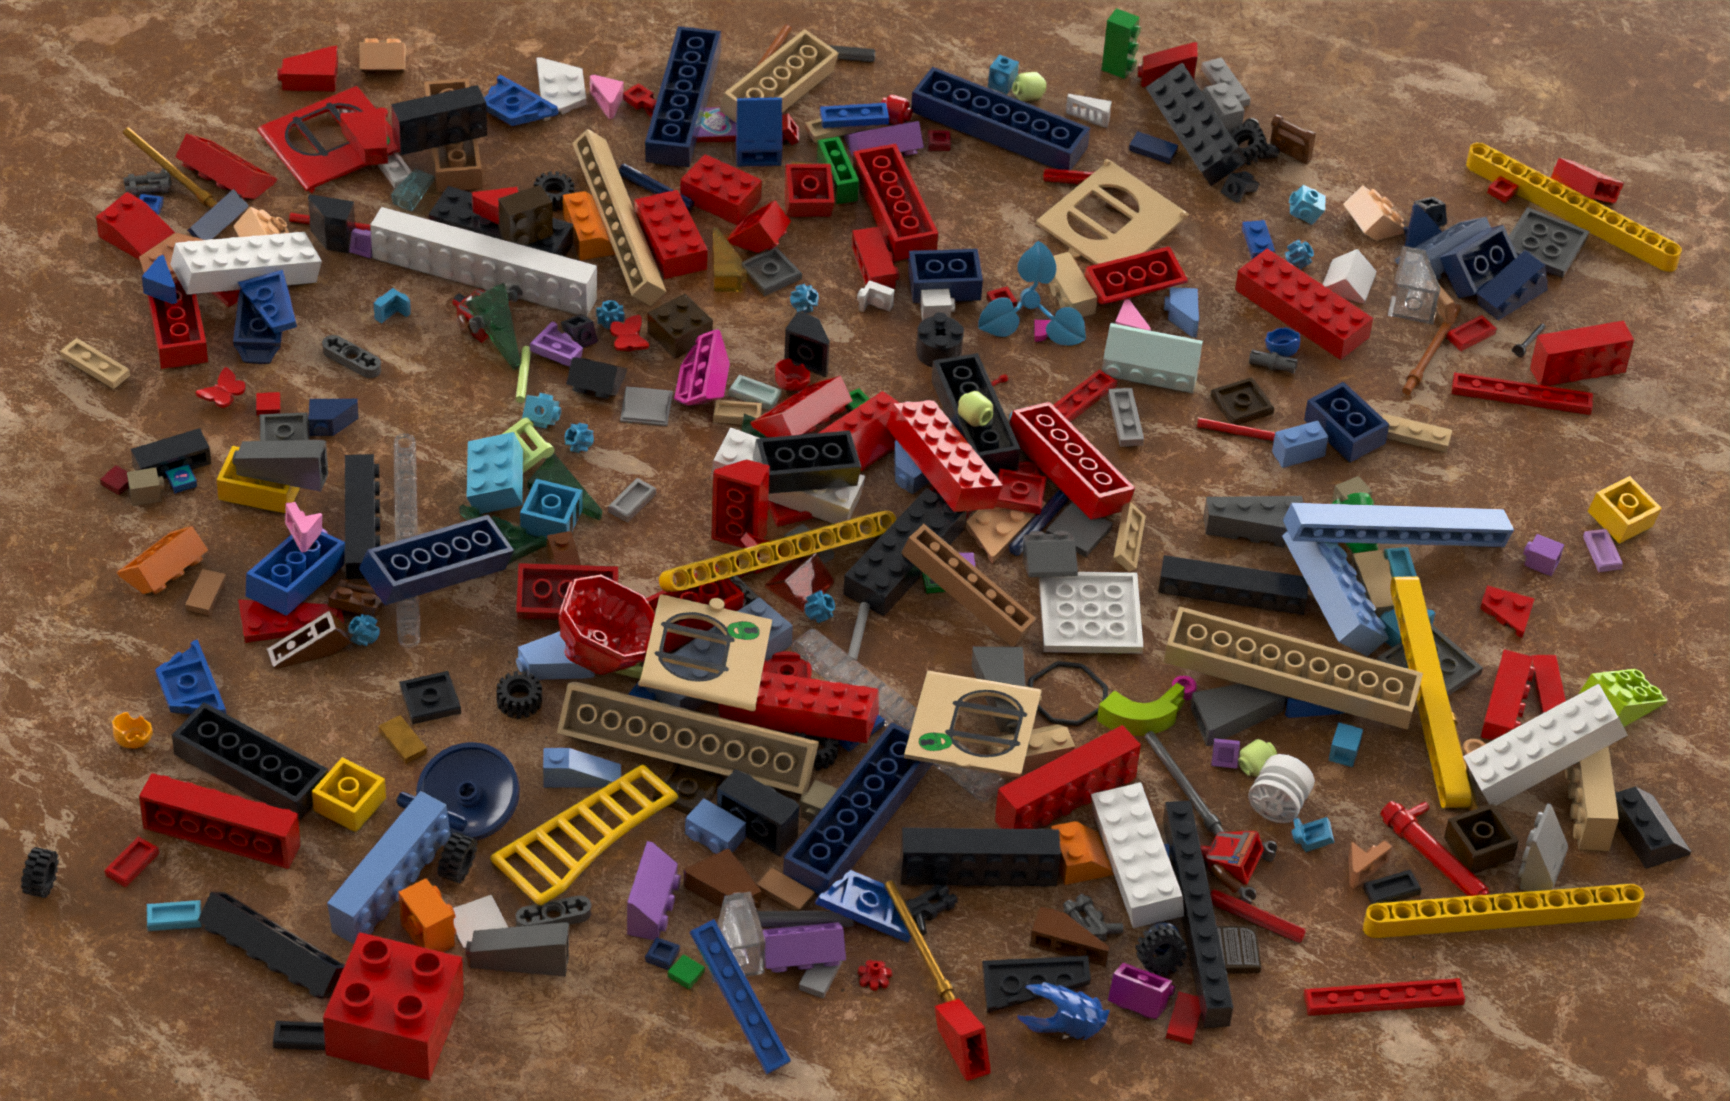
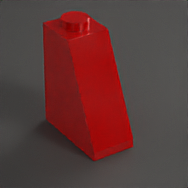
[1137,42,1198,87]
[277,46,339,92]
[340,110,388,165]
[1551,158,1624,203]
[935,998,991,1081]

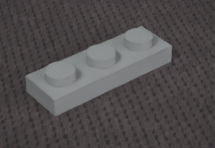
[1201,58,1251,107]
[1108,388,1144,447]

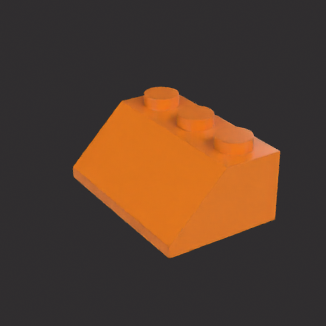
[563,191,616,261]
[116,526,208,594]

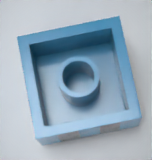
[520,479,583,539]

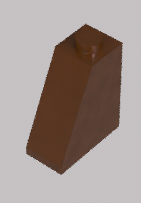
[683,848,761,918]

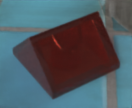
[765,553,834,612]

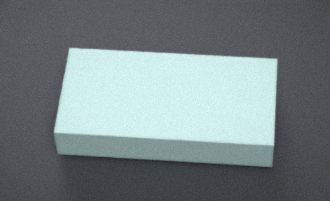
[729,375,782,410]

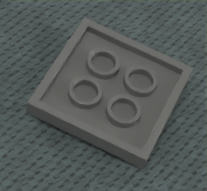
[1509,207,1590,278]
[1377,623,1483,696]

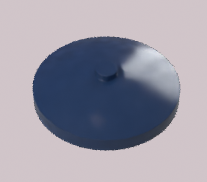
[416,742,520,841]

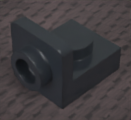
[1414,196,1447,227]
[561,314,598,348]

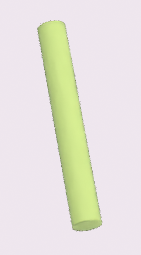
[516,346,531,403]

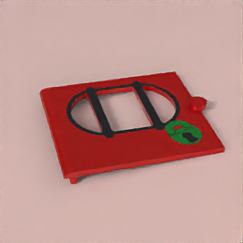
[257,86,399,193]

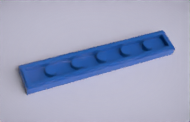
[690,919,791,1075]

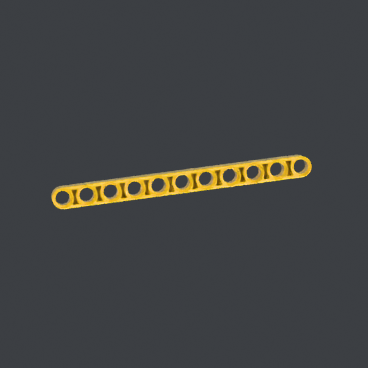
[1466,143,1682,272]
[659,511,896,592]
[1390,576,1471,808]
[1363,884,1644,938]

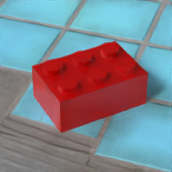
[680,154,762,225]

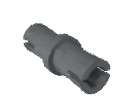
[1249,349,1298,373]

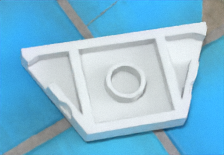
[537,57,586,121]

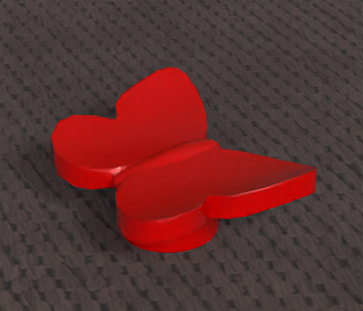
[610,315,649,352]
[196,367,246,408]

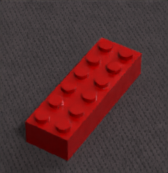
[852,143,939,261]
[1235,249,1373,360]
[886,400,1003,512]
[1009,402,1135,520]
[718,671,879,744]
[995,725,1141,829]
[139,773,301,869]

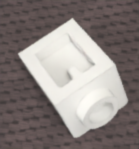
[857,281,895,312]

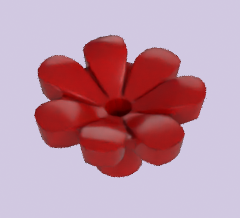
[857,960,892,991]

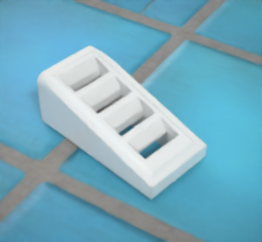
[1066,94,1111,128]

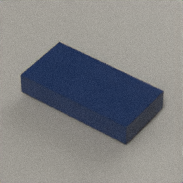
[1129,131,1178,164]

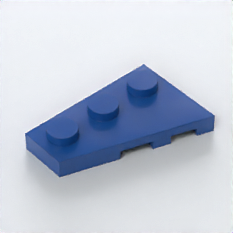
[237,270,297,333]

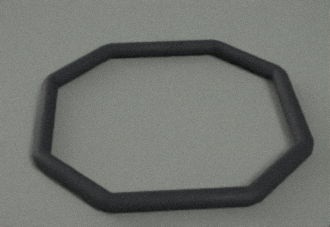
[1028,661,1108,726]

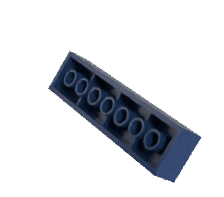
[645,26,721,167]
[911,67,1090,170]
[783,722,934,895]

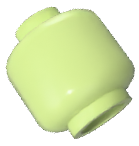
[1012,72,1046,102]
[958,391,993,427]
[1238,739,1277,777]

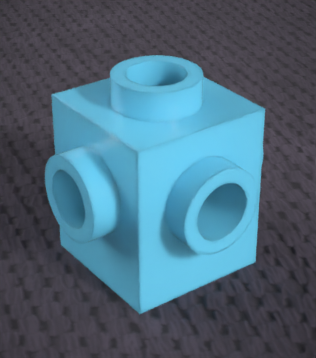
[1289,185,1325,225]
[522,393,561,428]

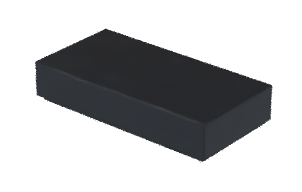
[1363,870,1422,904]
[273,1021,326,1050]

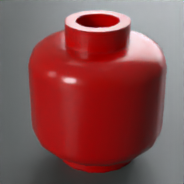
[881,94,913,125]

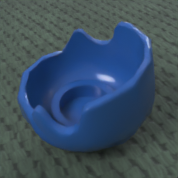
[1265,327,1301,357]

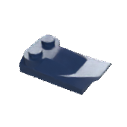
[233,289,283,364]

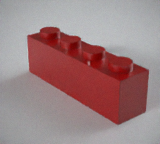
[1481,649,1535,740]

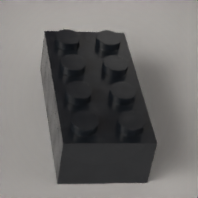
[391,85,487,155]
[753,430,861,494]

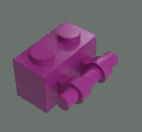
[1108,963,1176,1019]

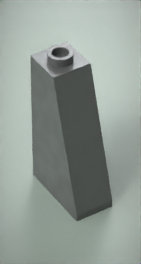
[232,440,328,492]
[971,647,1025,733]
[1190,684,1288,746]
[466,923,569,977]

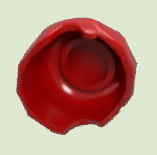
[775,359,810,392]

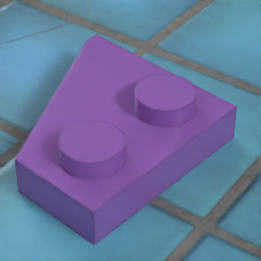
[530,321,583,367]

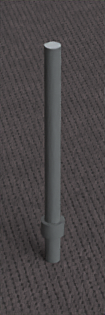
[1145,731,1225,837]

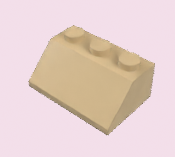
[986,724,1075,780]

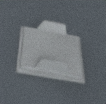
[620,386,673,426]

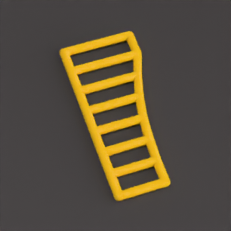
[490,765,678,906]

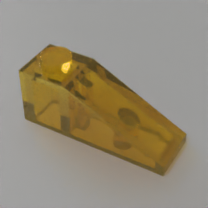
[712,227,746,292]

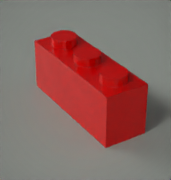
[851,227,899,289]

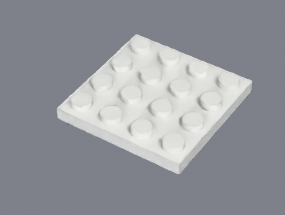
[1039,572,1143,654]

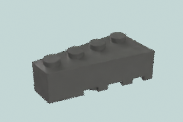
[1203,496,1303,548]

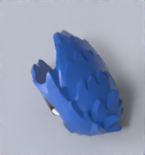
[1017,982,1110,1041]

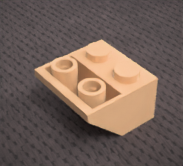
[359,38,406,71]
[1344,186,1405,241]
[233,207,289,237]

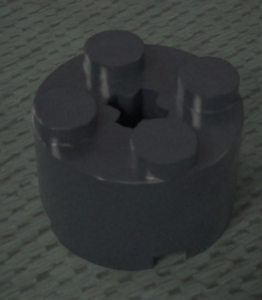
[916,312,964,367]

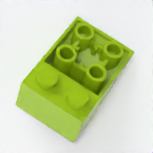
[1578,669,1668,727]

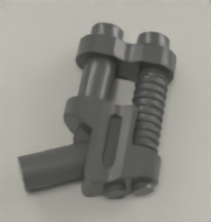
[123,168,172,197]
[1063,894,1123,941]

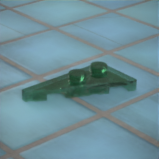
[466,283,521,370]
[527,453,603,521]
[459,504,547,564]

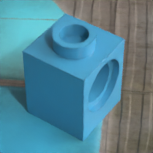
[988,55,1019,94]
[1328,723,1363,767]

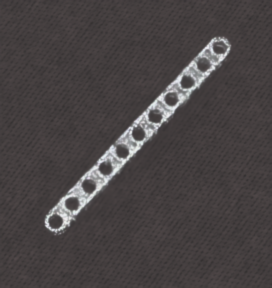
[394,434,420,648]
[791,628,1005,803]

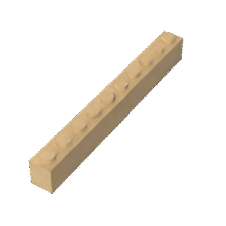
[572,129,666,306]

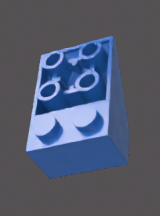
[735,98,782,166]

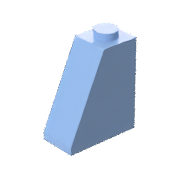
[516,631,595,680]

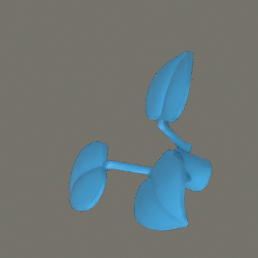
[978,241,1086,345]

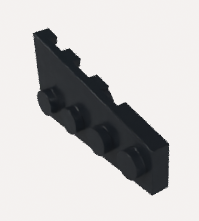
[982,956,1091,1013]

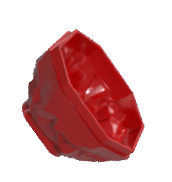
[558,575,655,675]

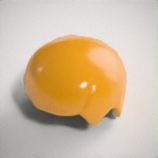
[112,712,153,749]

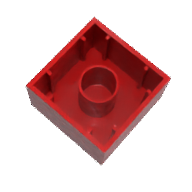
[323,932,464,1081]

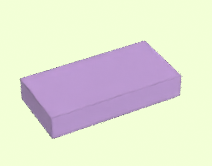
[1583,529,1623,572]

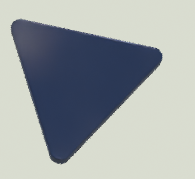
[1403,204,1442,253]

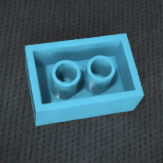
[467,432,523,515]

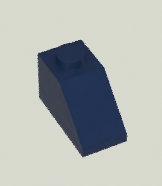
[308,399,359,436]

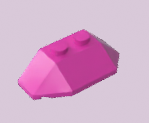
[674,329,730,406]

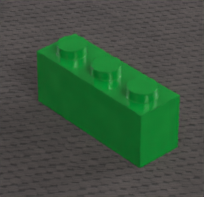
[1101,8,1141,79]
[817,136,859,205]

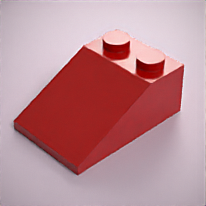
[96,192,175,260]

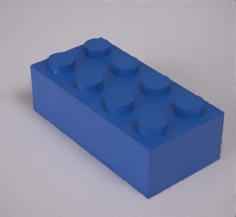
[246,532,345,616]

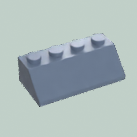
[1395,217,1491,282]

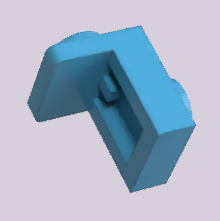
[374,288,411,324]
[1292,817,1335,852]

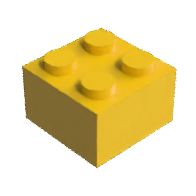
[1587,476,1662,544]
[312,757,386,832]

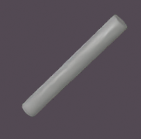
[847,602,870,664]

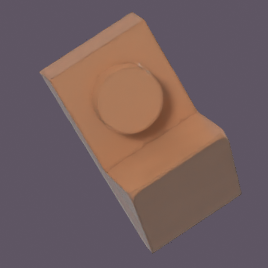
[1348,840,1392,889]

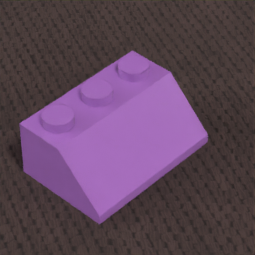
[844,121,924,156]
[627,841,681,940]
[760,922,846,972]

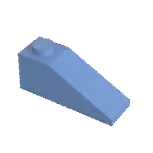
[543,748,621,788]

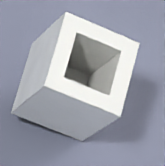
[920,289,955,321]

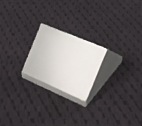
[1323,249,1376,304]

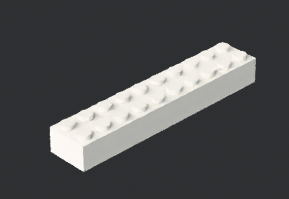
[371,207,597,317]

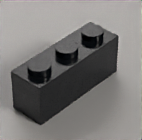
[131,428,211,479]

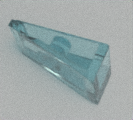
[391,168,435,211]

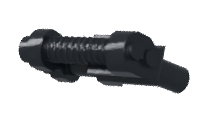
[905,884,958,936]

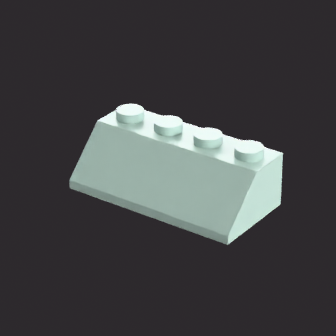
[1102,323,1203,393]

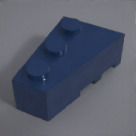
[1477,250,1548,320]

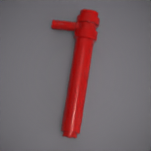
[1380,801,1490,896]

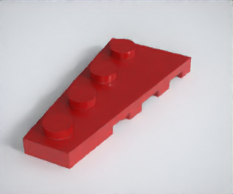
[238,599,344,643]

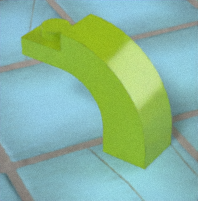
[1097,683,1185,736]

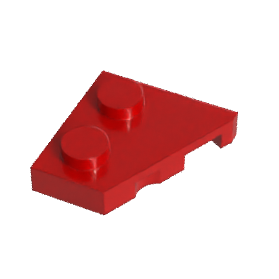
[1480,585,1535,638]

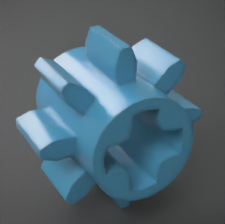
[1285,239,1314,269]
[790,284,819,313]
[596,300,625,329]
[564,423,594,453]
[804,591,835,623]
[348,614,380,646]

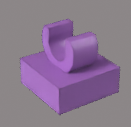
[349,228,372,258]
[1211,738,1240,768]

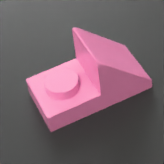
[285,502,322,553]

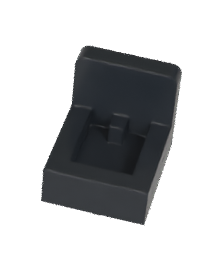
[1221,171,1260,203]

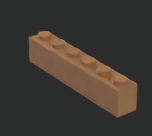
[901,524,1036,647]

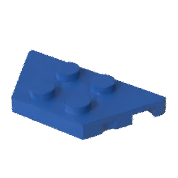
[484,75,559,126]
[155,639,226,714]
[815,870,911,943]

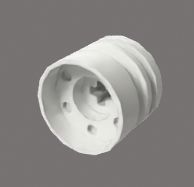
[1248,754,1315,823]

